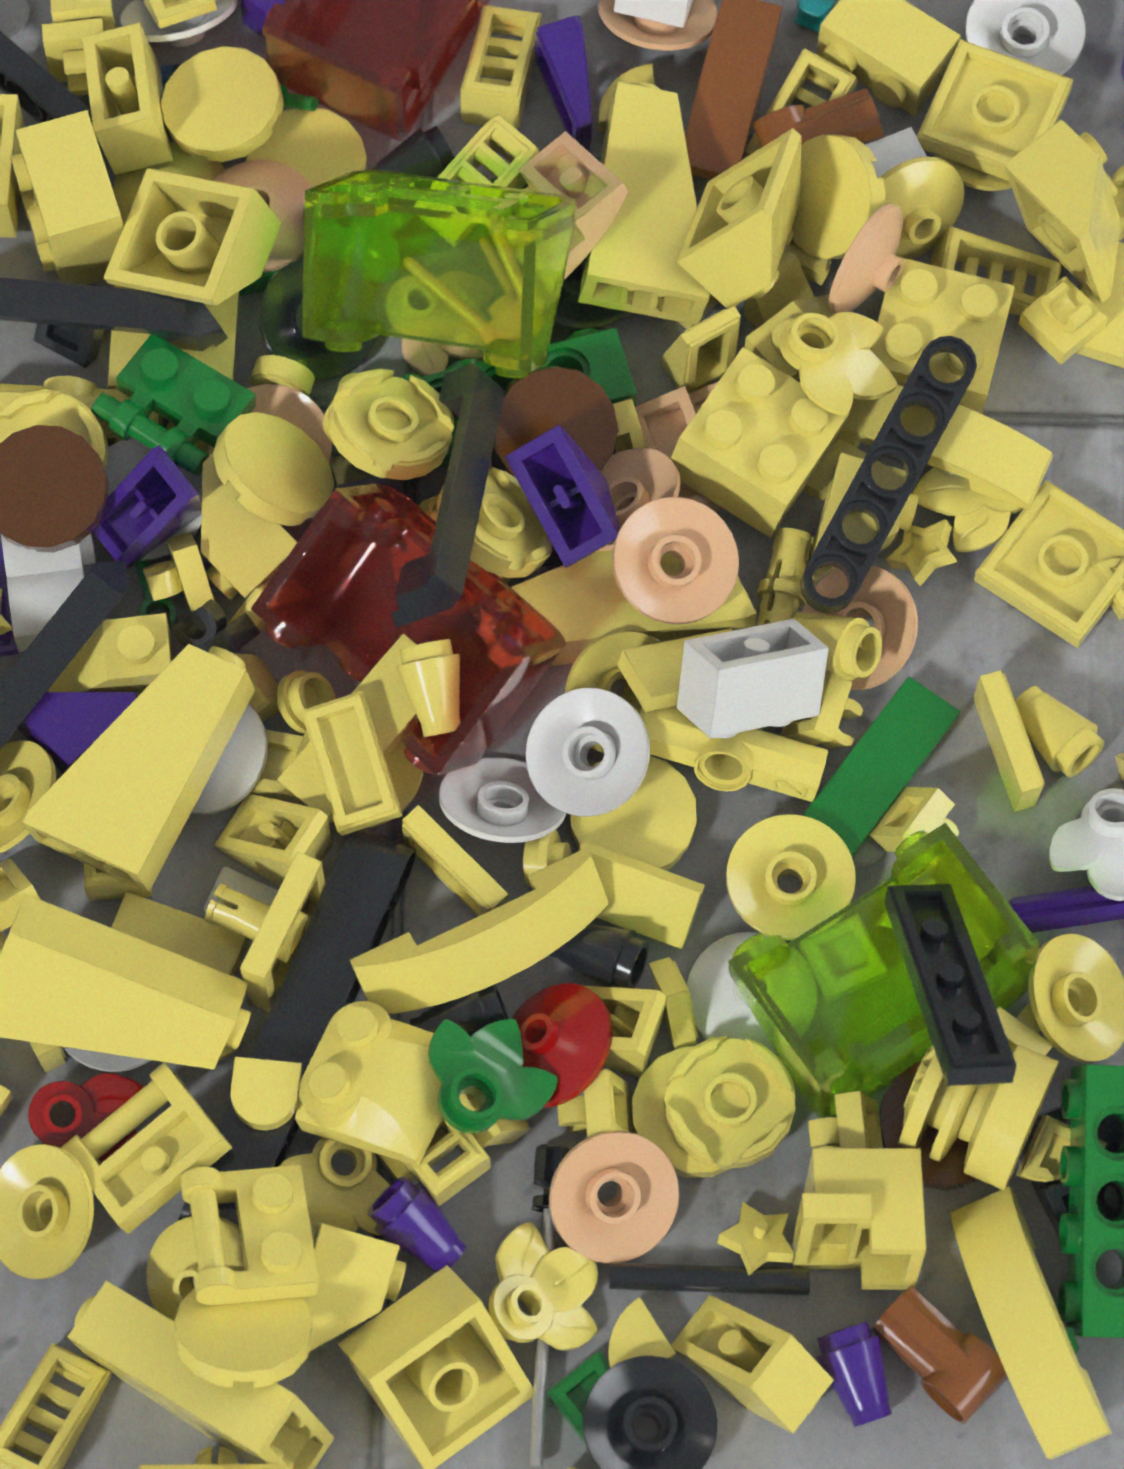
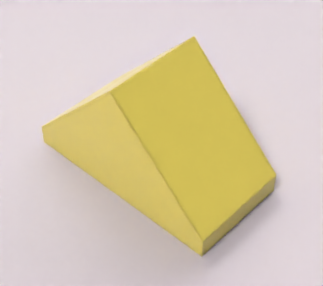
[214,793,333,886]
[582,985,667,1079]

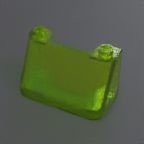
[302,170,576,378]
[728,823,1039,1118]

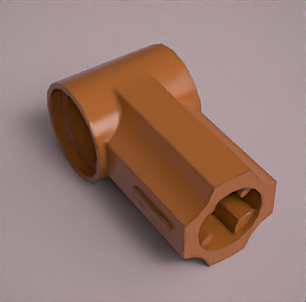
[753,88,884,148]
[871,1285,1008,1424]

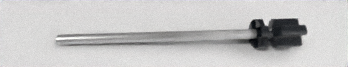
[529,1144,571,1468]

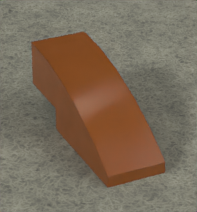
[685,0,783,179]

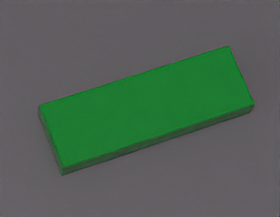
[802,676,961,858]

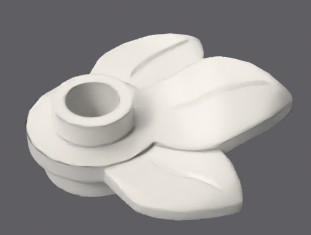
[1049,788,1124,901]

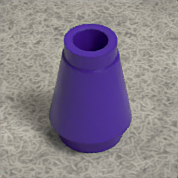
[368,1176,466,1273]
[816,1321,892,1427]

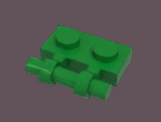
[91,334,256,476]

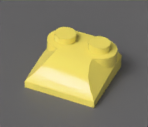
[295,1001,443,1166]

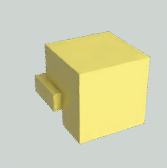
[792,1148,926,1290]

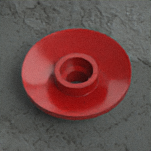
[511,983,613,1108]

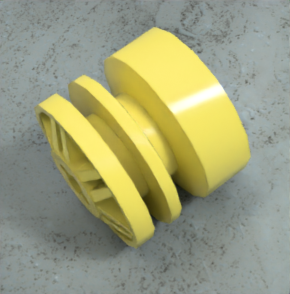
[899,1044,1059,1191]

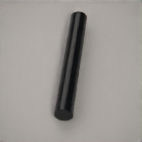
[609,1263,810,1295]

